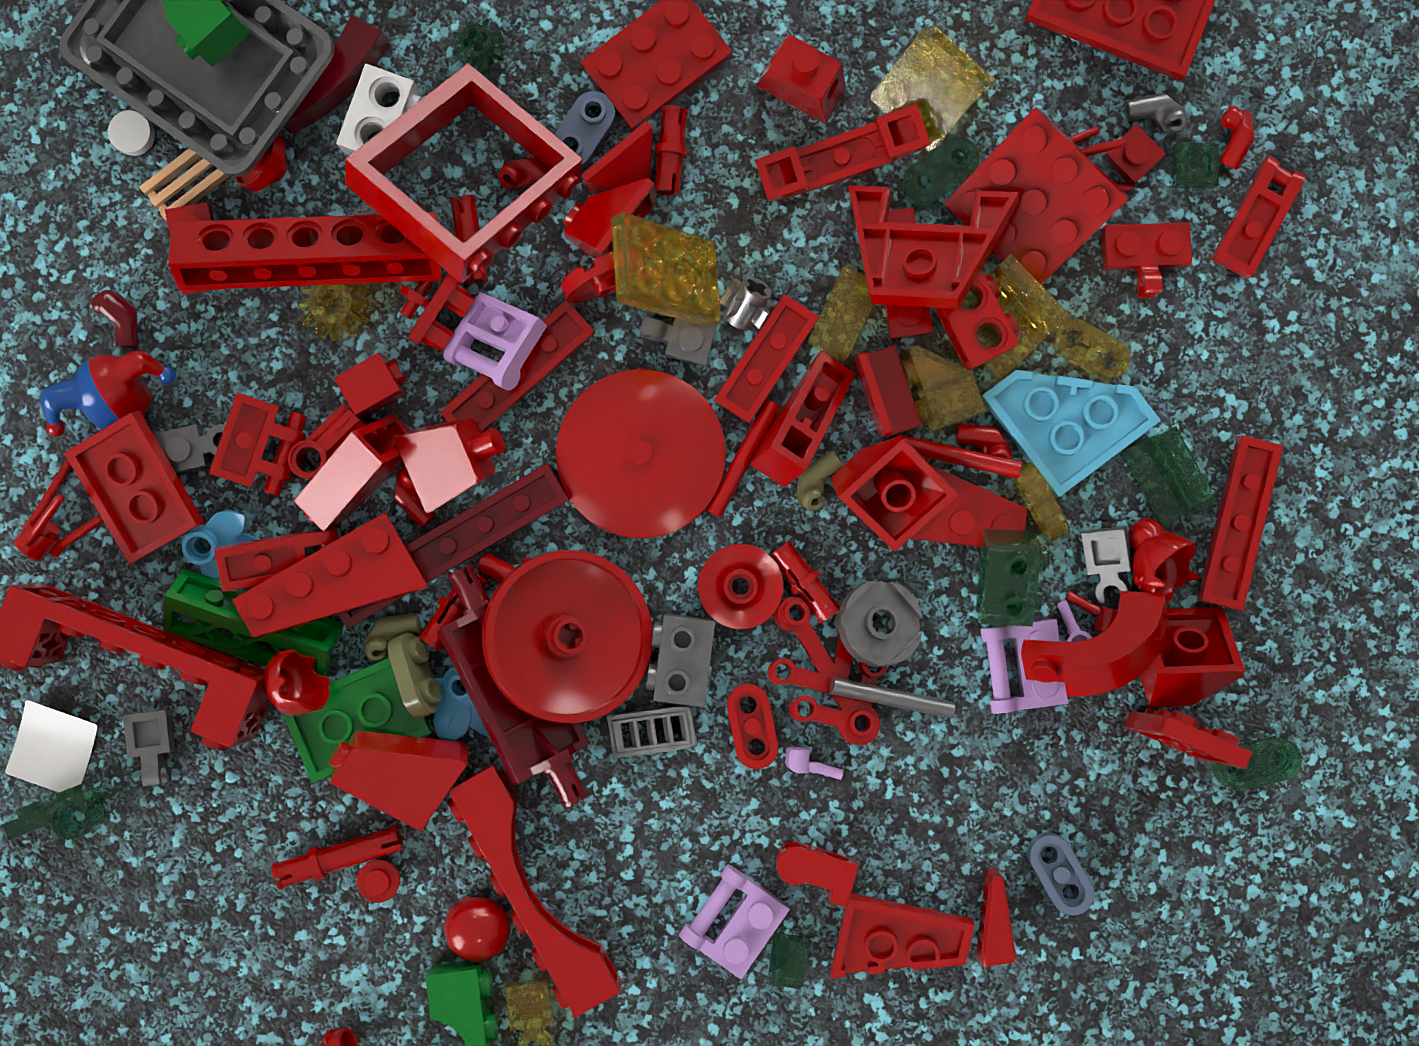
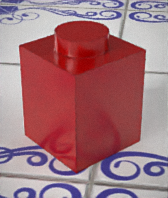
[334,352,407,419]

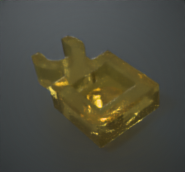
[505,978,554,1046]

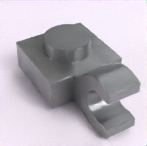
[639,313,717,367]
[123,709,176,786]

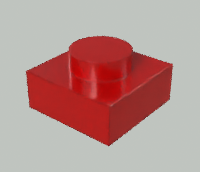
[1102,124,1165,186]

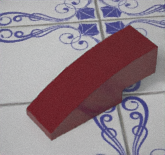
[283,15,390,134]

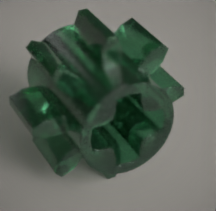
[452,19,505,74]

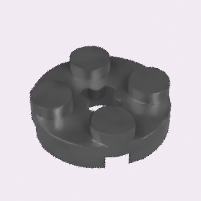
[834,581,922,667]

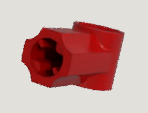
[288,403,367,480]

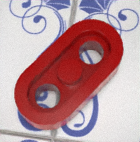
[727,683,778,769]

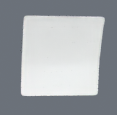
[5,700,97,797]

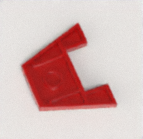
[848,185,1019,309]

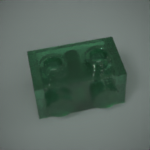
[975,529,1047,627]

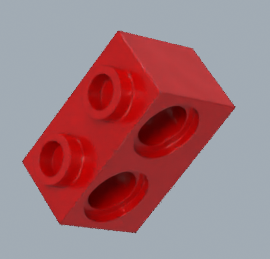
[933,270,1020,372]

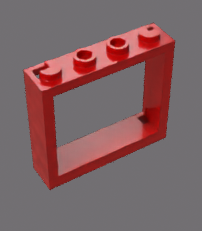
[345,63,583,284]

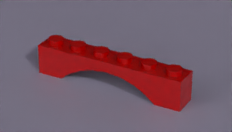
[448,760,622,1018]

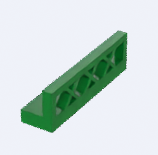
[163,569,344,677]

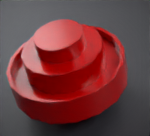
[235,135,287,192]

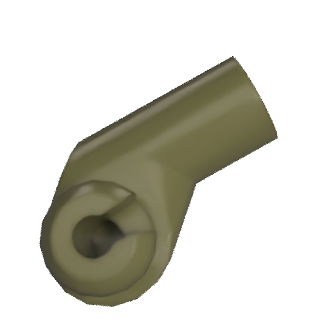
[796,450,842,511]
[364,612,421,661]

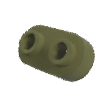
[388,632,442,719]

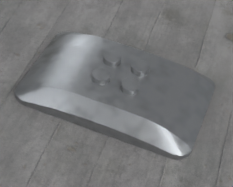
[59,0,335,177]

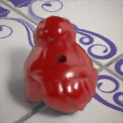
[1128,518,1200,605]

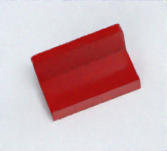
[854,345,921,439]

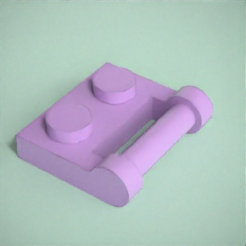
[444,292,547,390]
[980,619,1068,714]
[678,864,790,979]

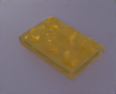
[611,212,721,327]

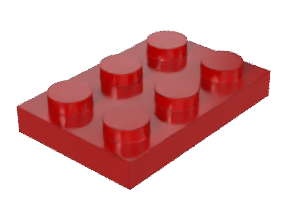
[581,0,732,132]
[64,411,205,565]
[1124,707,1252,769]

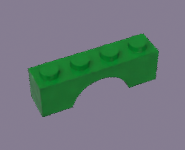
[425,961,498,1046]

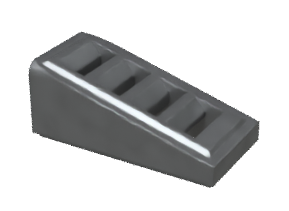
[607,704,697,758]

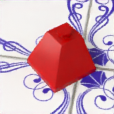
[563,178,657,260]
[830,435,959,552]
[1140,607,1245,708]

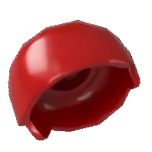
[262,649,330,716]
[443,895,511,962]

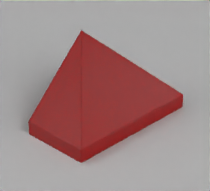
[581,120,653,192]

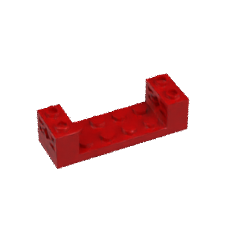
[0,584,270,750]

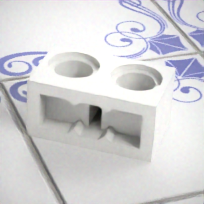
[336,63,423,171]

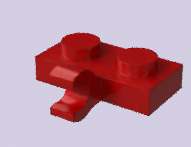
[1101,222,1192,299]

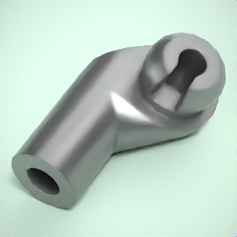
[1124,94,1188,133]

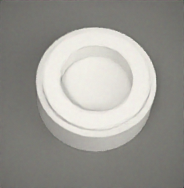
[108,110,155,156]

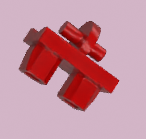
[398,273,475,351]

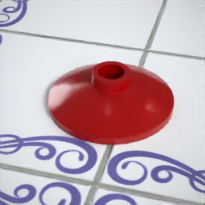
[698,544,783,629]

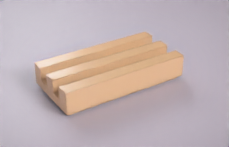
[139,148,230,221]

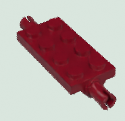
[436,564,590,808]

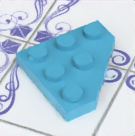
[980,370,1161,498]

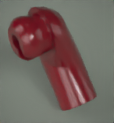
[91,290,137,348]

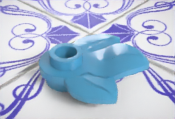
[182,510,259,581]
[433,666,489,741]

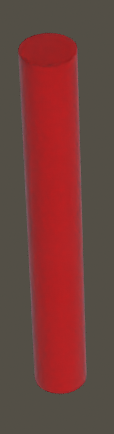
[706,399,780,518]
[897,434,1023,479]

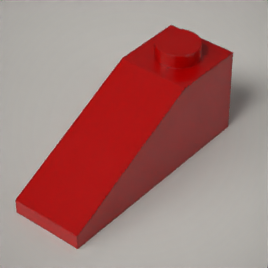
[750,350,856,488]

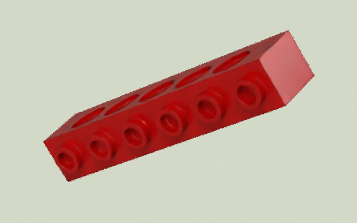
[168,212,442,291]

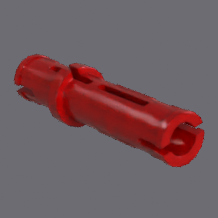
[271,824,404,890]

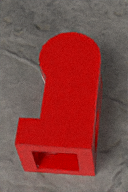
[775,841,859,907]

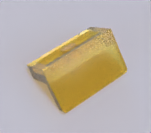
[807,266,873,362]

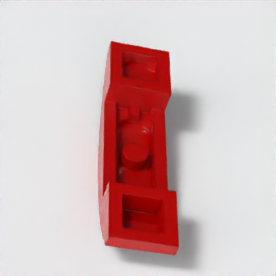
[755,103,931,202]

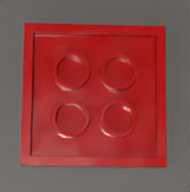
[944,107,1129,292]

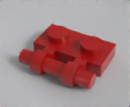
[208,392,308,496]

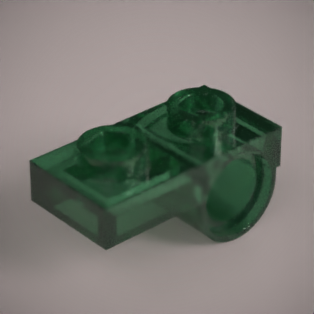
[2,784,106,840]

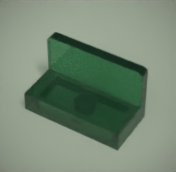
[1121,426,1217,525]

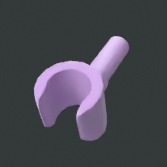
[1057,600,1092,642]
[785,747,843,780]

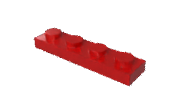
[439,300,596,433]
[1197,435,1284,611]

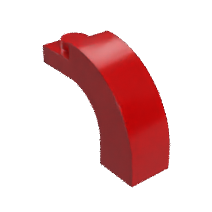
[1021,591,1168,697]

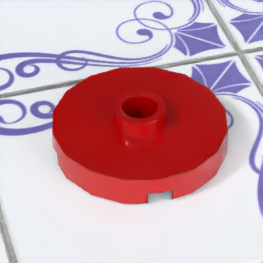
[560,248,644,304]

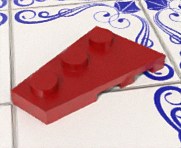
[910,465,1027,551]
[830,893,975,978]

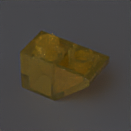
[901,345,986,432]

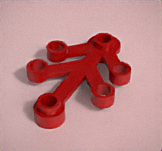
[767,597,887,745]

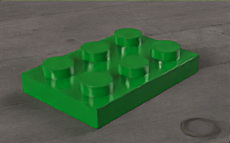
[283,658,433,783]

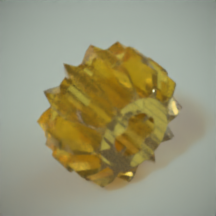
[297,284,372,342]

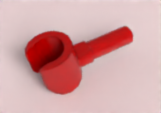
[1065,590,1117,632]

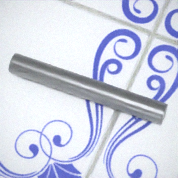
[829,677,955,719]

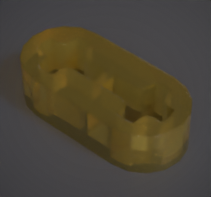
[1051,319,1131,380]
[1012,462,1070,543]

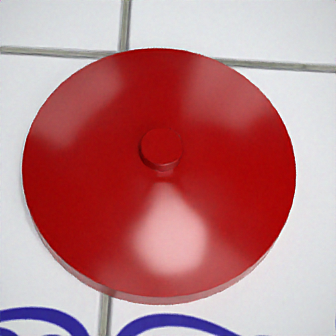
[556,369,726,539]
[482,550,653,723]

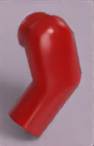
[955,423,1012,459]
[395,466,437,529]

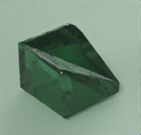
[768,932,809,989]

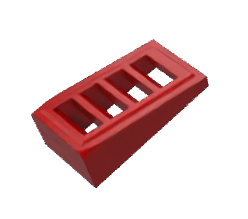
[976,868,1017,967]

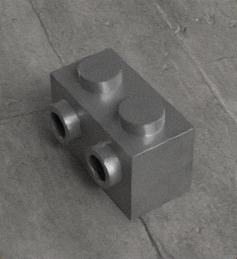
[646,614,715,707]

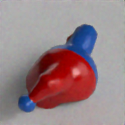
[40,350,177,437]

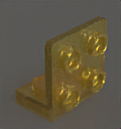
[870,25,996,152]
[961,254,1071,380]

